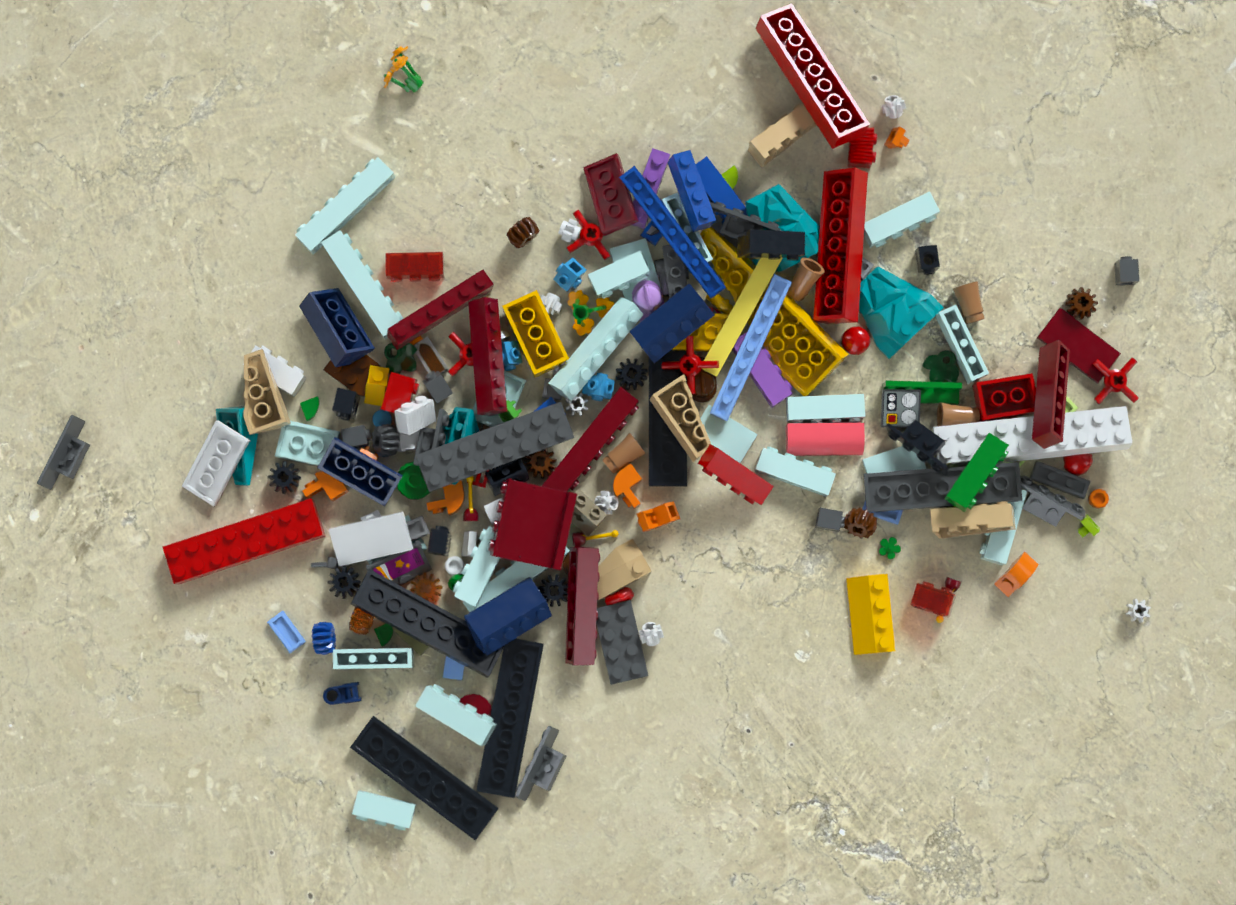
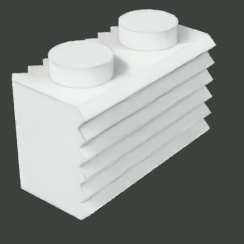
[394,396,436,435]

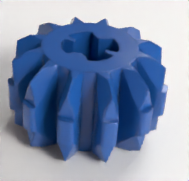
[312,622,336,655]

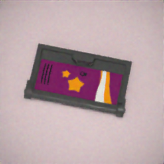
[366,540,432,586]

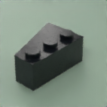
[737,229,805,261]

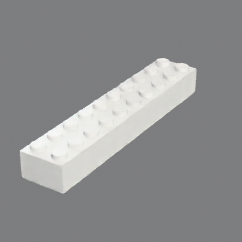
[932,406,1133,467]

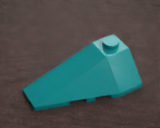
[216,406,258,486]

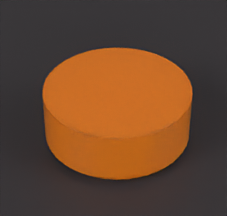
[1088,489,1109,509]

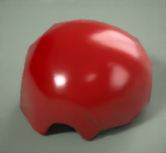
[841,326,871,355]
[1063,453,1093,476]

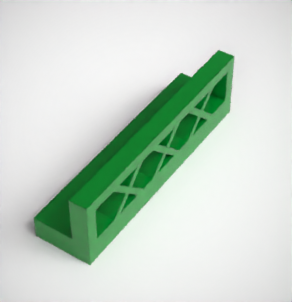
[882,380,962,405]

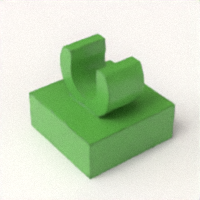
[498,400,522,423]

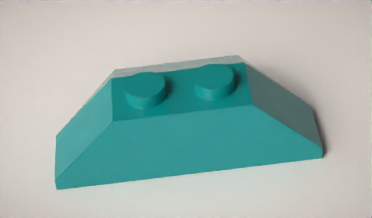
[444,407,479,485]

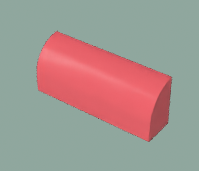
[786,423,865,456]

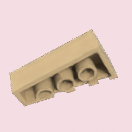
[748,102,816,168]
[650,374,711,462]
[930,501,1016,539]

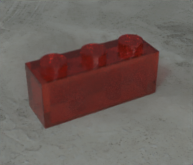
[385,252,444,282]

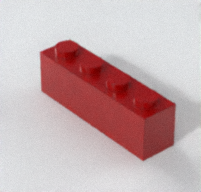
[698,444,774,505]

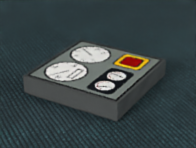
[881,388,921,427]

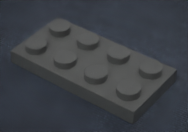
[596,600,648,685]

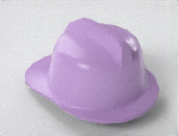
[632,280,664,322]

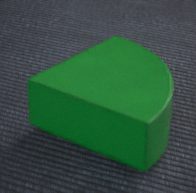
[300,396,320,421]
[374,624,394,647]

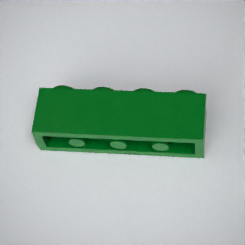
[945,432,1009,512]

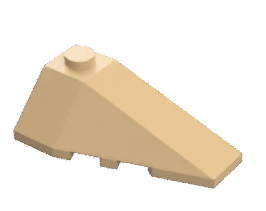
[244,349,291,435]
[597,539,652,601]

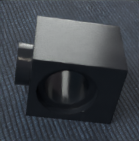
[915,245,940,275]

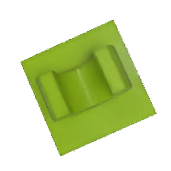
[1078,515,1100,537]

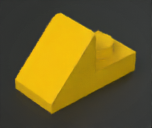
[364,365,389,406]

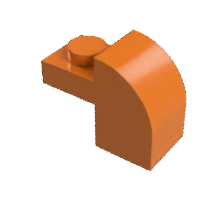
[613,463,642,509]
[302,471,349,501]
[426,481,465,516]
[637,501,680,532]
[994,552,1039,597]

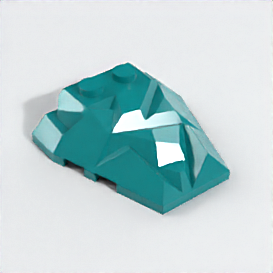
[745,184,820,272]
[859,266,944,359]

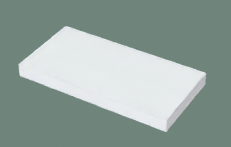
[182,420,250,506]
[329,512,413,566]

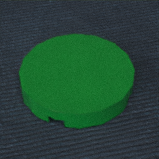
[397,461,430,500]

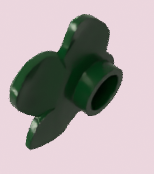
[384,343,417,374]
[922,350,959,383]

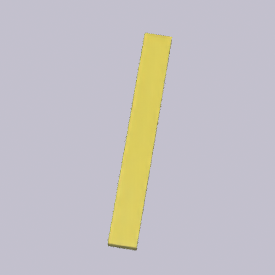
[703,258,783,377]

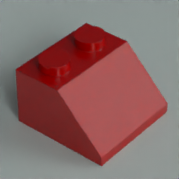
[381,372,419,413]

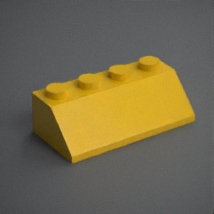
[502,290,569,378]
[846,574,895,655]

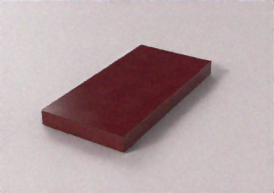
[583,153,639,236]
[1036,307,1121,384]

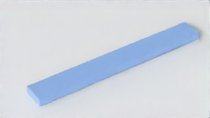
[710,274,792,421]

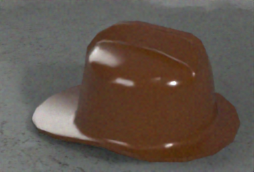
[687,357,717,403]

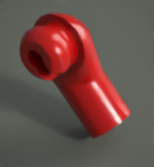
[605,587,634,605]

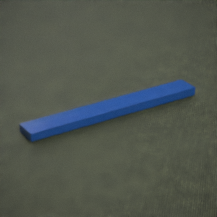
[619,166,727,299]

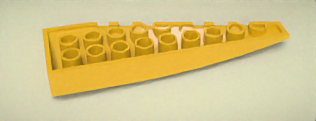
[700,227,849,396]

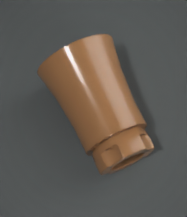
[787,258,824,302]
[953,281,985,324]
[937,402,980,427]
[602,433,646,474]

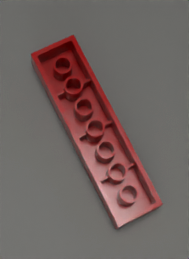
[755,3,870,149]
[813,167,868,324]
[162,498,326,585]

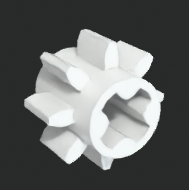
[881,95,906,119]
[558,219,581,243]
[541,292,562,316]
[566,393,588,416]
[595,491,619,515]
[1125,599,1151,622]
[639,622,664,646]

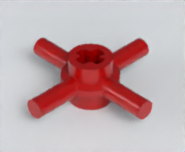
[566,210,610,260]
[447,332,473,377]
[662,336,719,394]
[1092,357,1139,404]

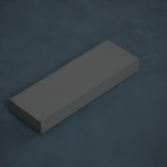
[1030,461,1091,499]

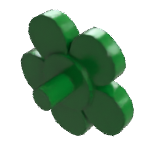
[879,537,901,559]

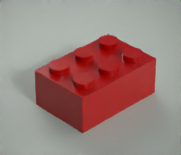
[972,373,1036,422]

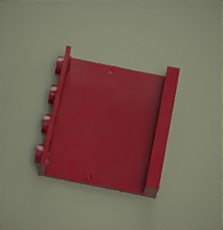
[488,479,577,570]

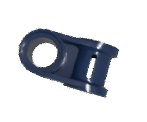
[323,682,362,705]

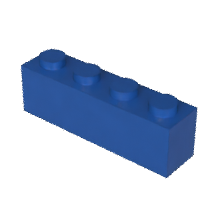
[667,150,716,232]
[696,156,747,224]

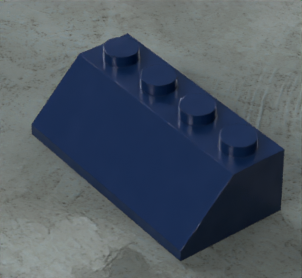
[629,283,715,363]
[299,288,375,367]
[317,437,402,506]
[464,577,552,655]

